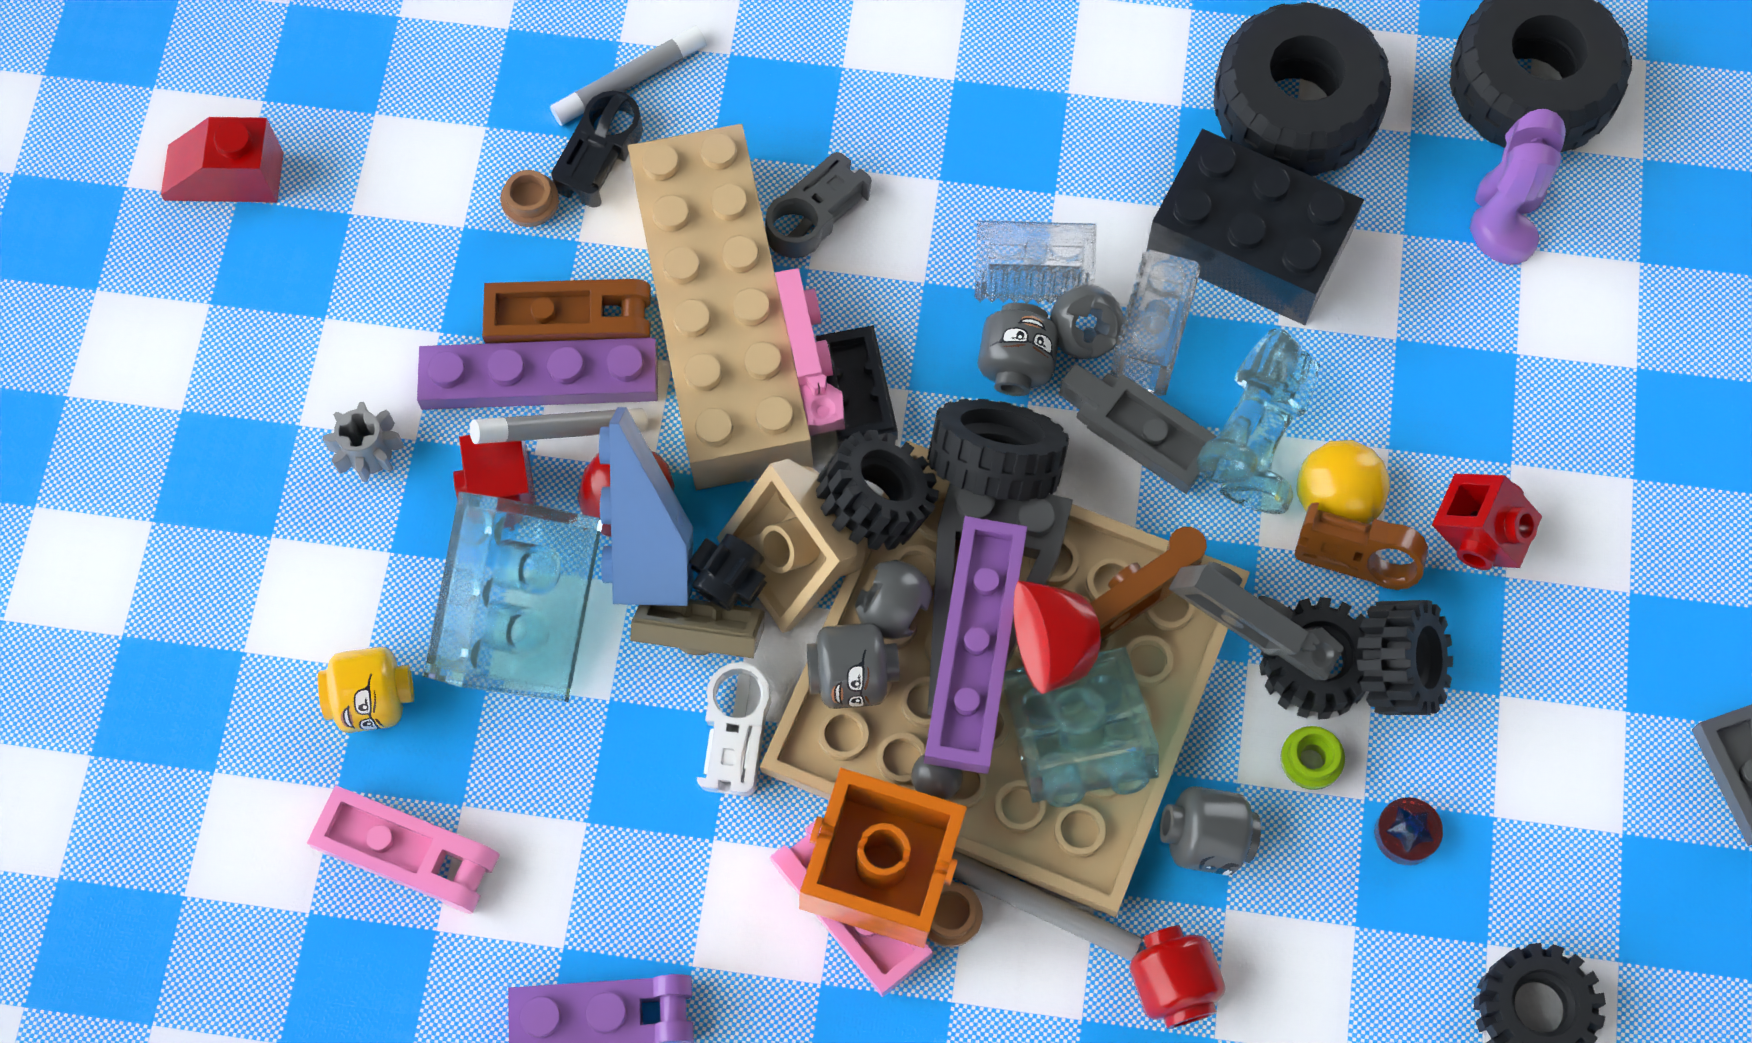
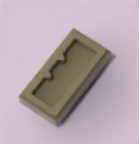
[630,599,765,658]

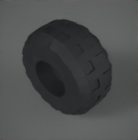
[1449,0,1632,153]
[1213,2,1391,176]

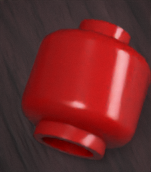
[1129,925,1226,1029]

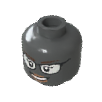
[977,302,1059,396]
[807,623,900,709]

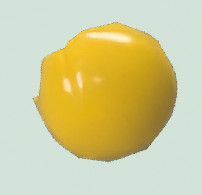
[1296,440,1390,524]

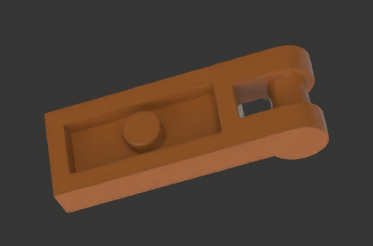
[482,279,651,344]
[1084,527,1207,642]

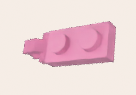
[775,268,845,436]

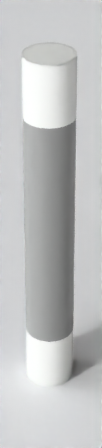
[550,25,707,126]
[470,408,647,444]

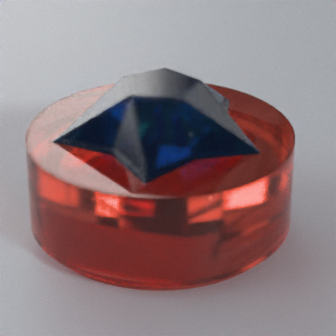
[1374,797,1443,865]

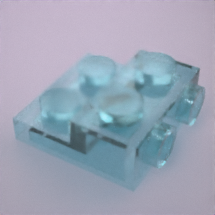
[1003,647,1159,807]

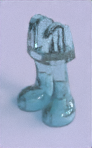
[1196,328,1320,514]

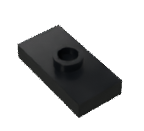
[815,325,898,449]

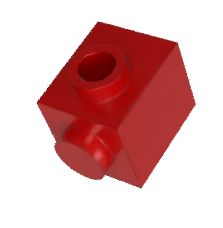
[453,435,538,528]

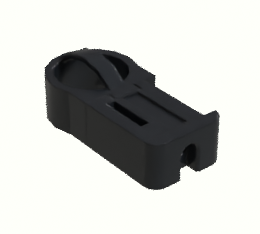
[551,90,643,208]

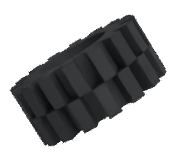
[816,430,939,550]
[1259,597,1366,720]
[1357,600,1453,715]
[1474,943,1606,1043]

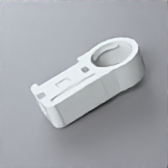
[697,662,772,796]

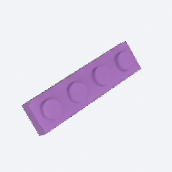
[417,337,658,410]
[924,516,1027,774]

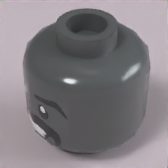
[1160,786,1261,875]

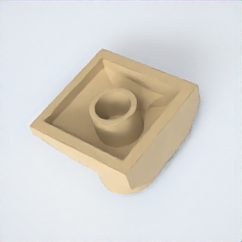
[717,459,865,633]

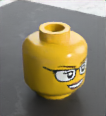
[318,646,414,733]

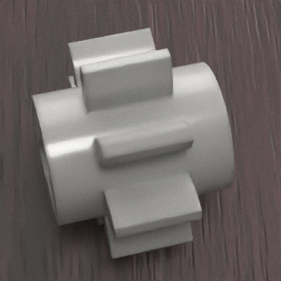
[323,402,404,482]

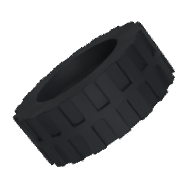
[927,399,1069,501]

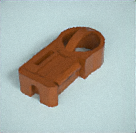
[1294,502,1428,590]

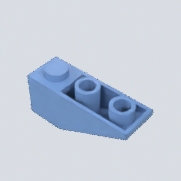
[599,407,694,606]

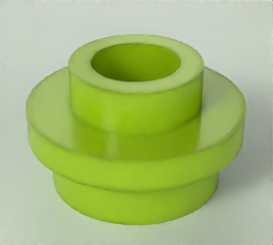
[1280,726,1345,790]

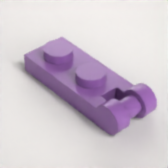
[508,974,694,1043]

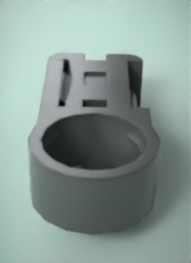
[765,152,872,258]

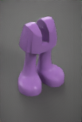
[1470,109,1566,265]

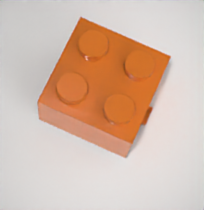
[799,767,967,948]

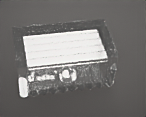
[975,220,1097,304]
[1110,250,1201,396]

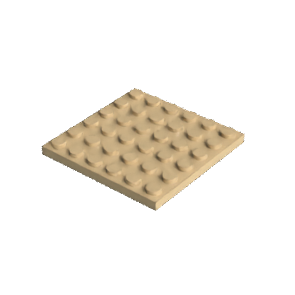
[760,441,1250,918]

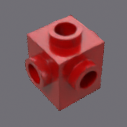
[1432,473,1542,570]

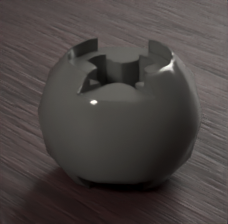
[1050,285,1124,359]
[855,560,933,640]

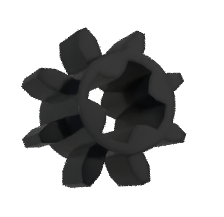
[689,534,767,611]

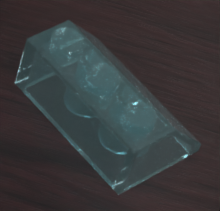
[423,492,602,702]

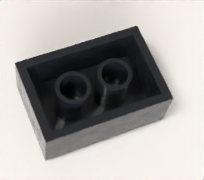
[1146,128,1364,325]

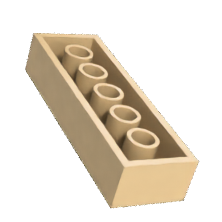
[627,124,813,491]

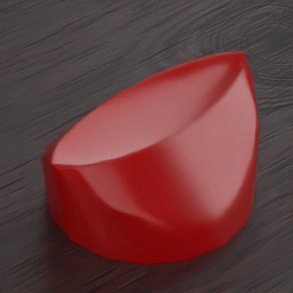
[1013,581,1101,694]

